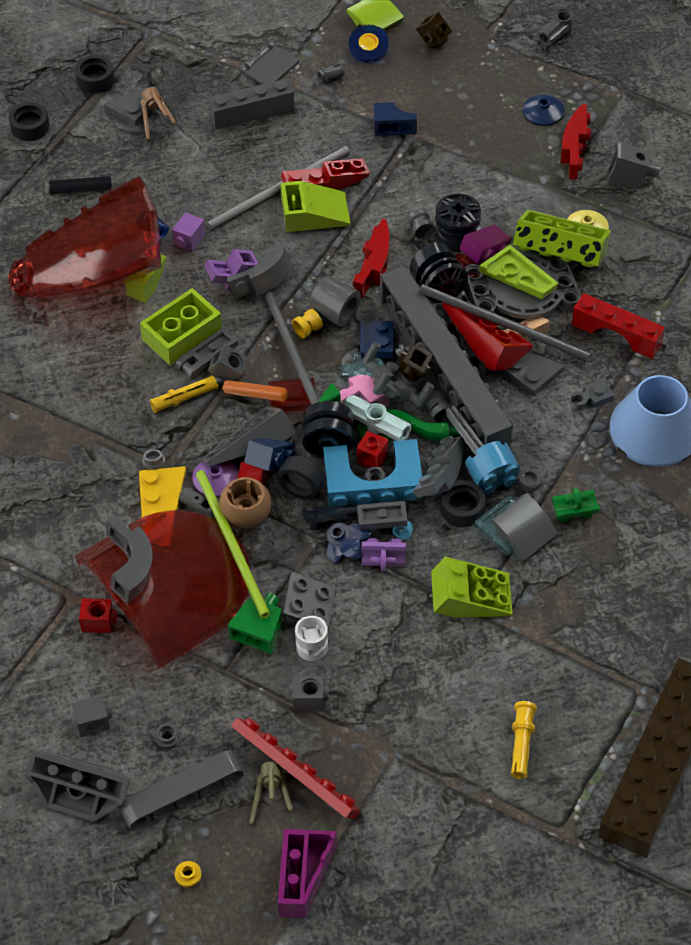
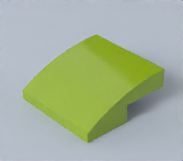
[346,0,404,36]

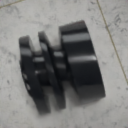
[435,193,481,252]
[409,242,468,303]

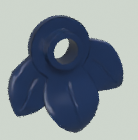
[326,523,371,564]

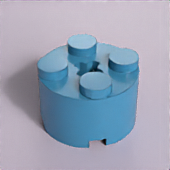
[465,441,520,495]

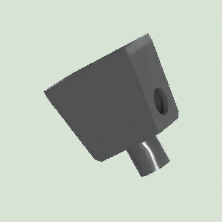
[607,142,660,187]

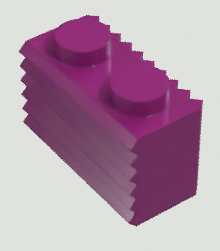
[460,224,512,265]

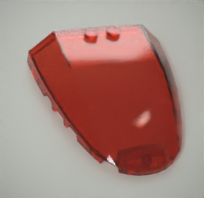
[8,176,161,298]

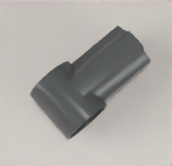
[538,8,573,46]

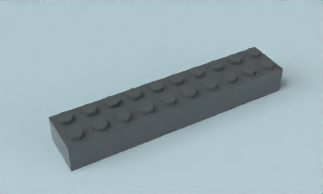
[380,265,514,448]

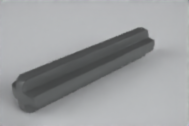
[446,405,485,455]

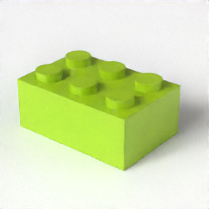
[140,288,222,366]

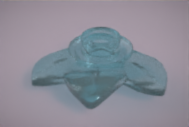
[340,353,384,377]

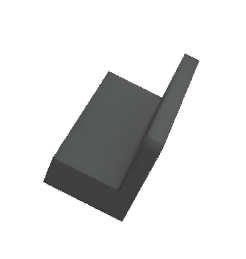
[357,501,408,530]

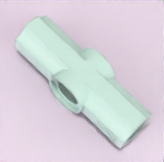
[345,395,411,441]

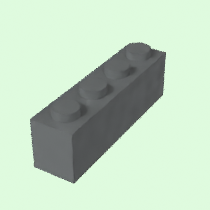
[208,78,295,129]

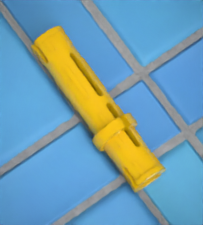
[149,375,218,413]

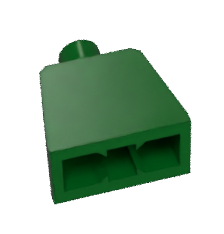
[228,593,282,654]

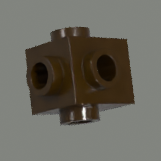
[416,12,452,48]
[397,343,433,381]

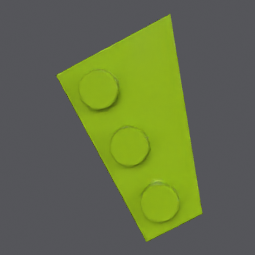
[479,245,558,299]

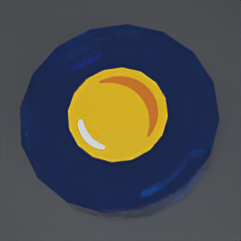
[348,25,389,63]

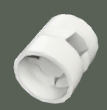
[295,616,328,661]

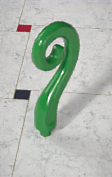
[357,408,458,444]

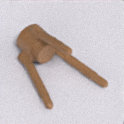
[140,87,176,140]

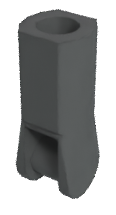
[179,487,215,522]

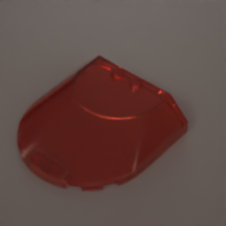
[75,510,251,669]

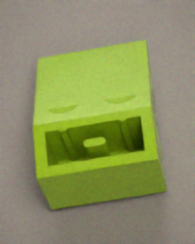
[280,181,350,232]
[431,556,513,618]

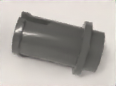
[317,63,344,83]

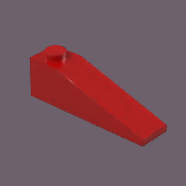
[441,302,533,371]

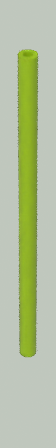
[196,470,270,619]

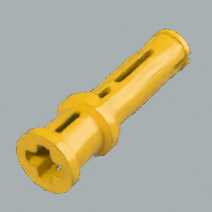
[511,701,537,779]

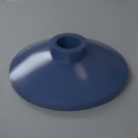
[523,94,564,126]

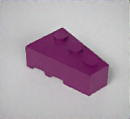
[278,829,337,918]

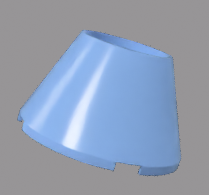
[610,375,691,467]

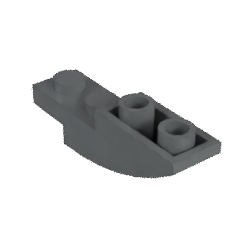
[413,436,464,498]

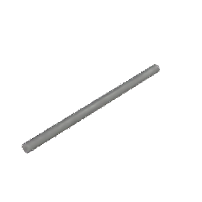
[207,146,350,230]

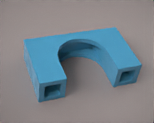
[323,439,423,507]

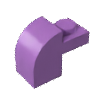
[204,249,258,290]

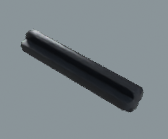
[49,176,112,193]

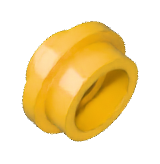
[175,861,202,888]

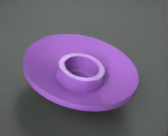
[192,460,239,497]

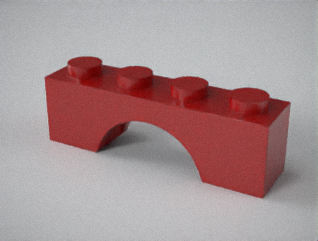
[572,293,665,359]

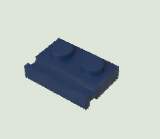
[360,321,393,358]

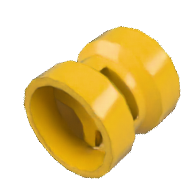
[292,309,323,339]

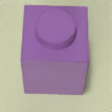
[172,212,205,251]

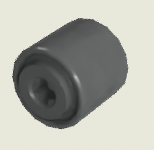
[309,276,361,327]

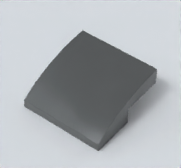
[491,493,558,560]

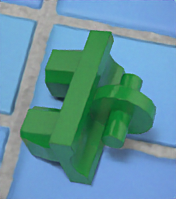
[552,488,600,523]

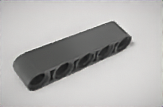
[118,750,244,831]

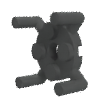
[362,342,435,408]

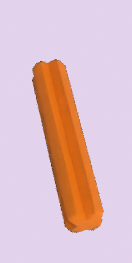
[222,380,287,401]

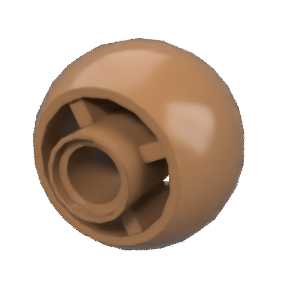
[219,477,272,529]

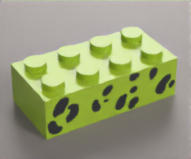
[513,210,611,267]

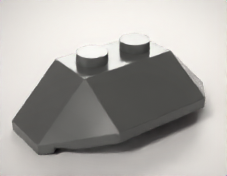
[25,750,130,822]

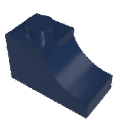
[374,102,417,136]

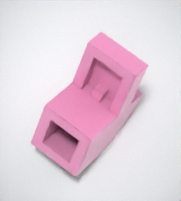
[340,375,389,407]

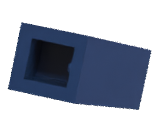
[244,438,296,471]

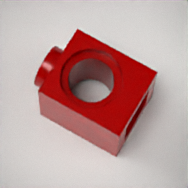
[357,431,388,469]
[79,598,117,633]

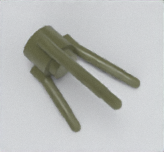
[249,762,293,825]

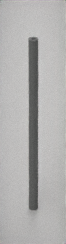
[419,284,590,361]
[264,290,319,405]

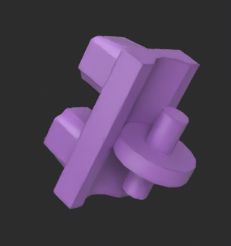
[362,538,406,571]

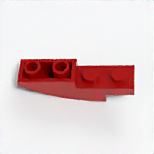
[560,104,591,179]
[281,158,370,190]
[352,218,389,299]

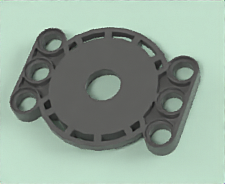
[465,253,581,319]

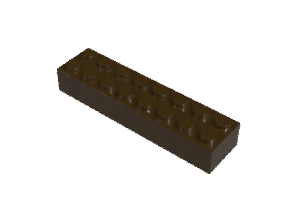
[598,658,691,858]

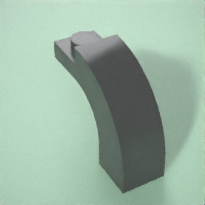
[106,516,153,604]

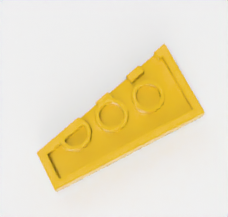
[139,466,186,553]

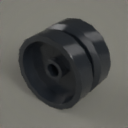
[302,401,354,457]

